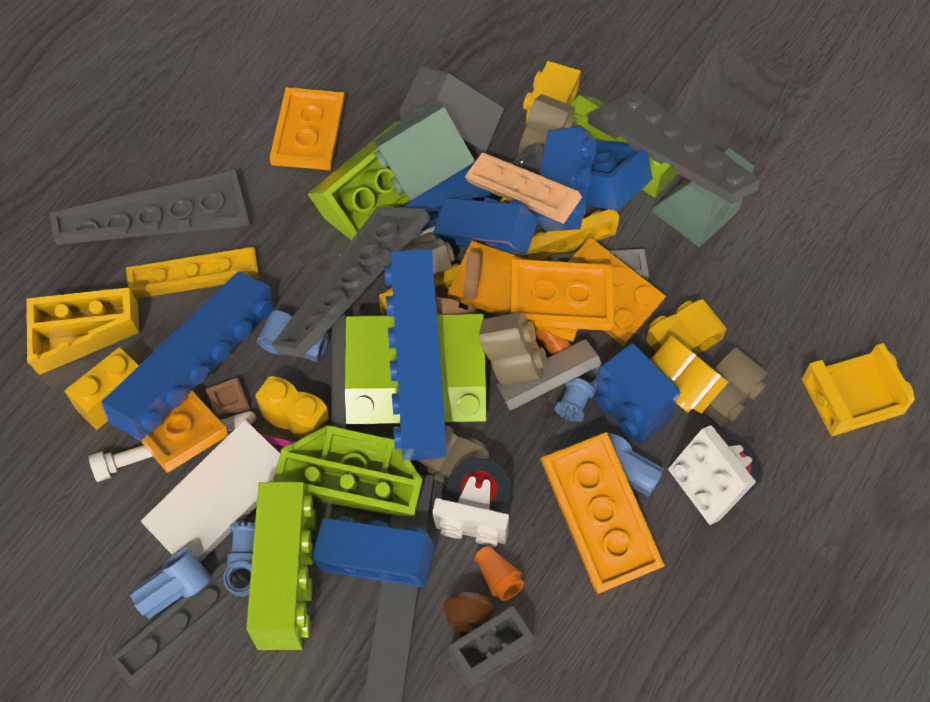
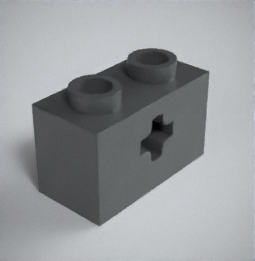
[448,606,535,691]

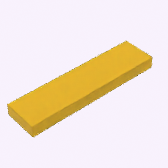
[126,247,259,299]

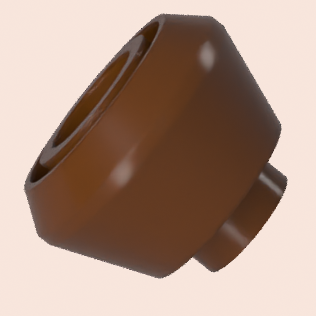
[443,592,494,637]

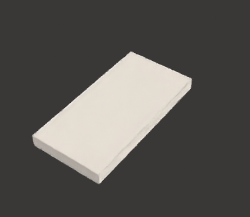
[141,420,280,562]

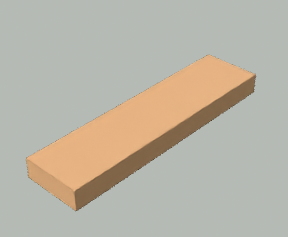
[465,152,582,224]

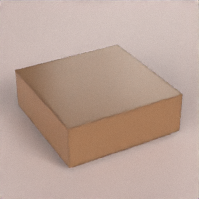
[463,253,480,300]
[205,377,250,420]

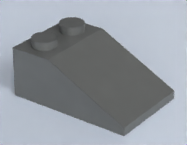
[400,66,504,155]

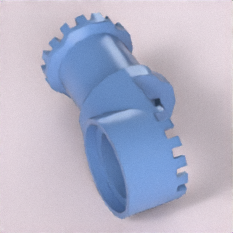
[554,366,601,422]
[223,522,255,597]

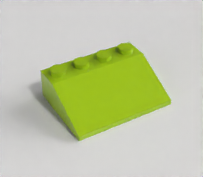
[345,314,486,424]

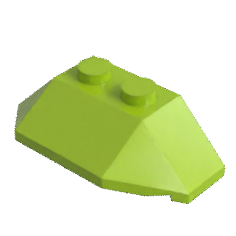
[273,425,423,516]

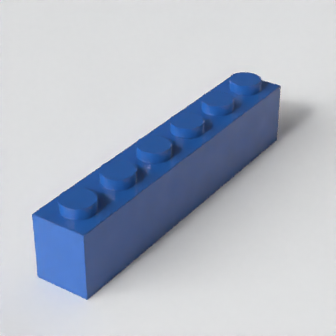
[384,249,447,461]
[101,271,273,442]

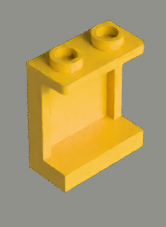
[801,343,915,437]

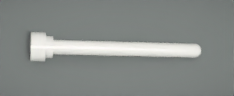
[88,411,256,482]

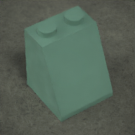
[374,98,475,201]
[652,148,755,248]

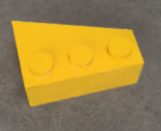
[26,288,139,375]

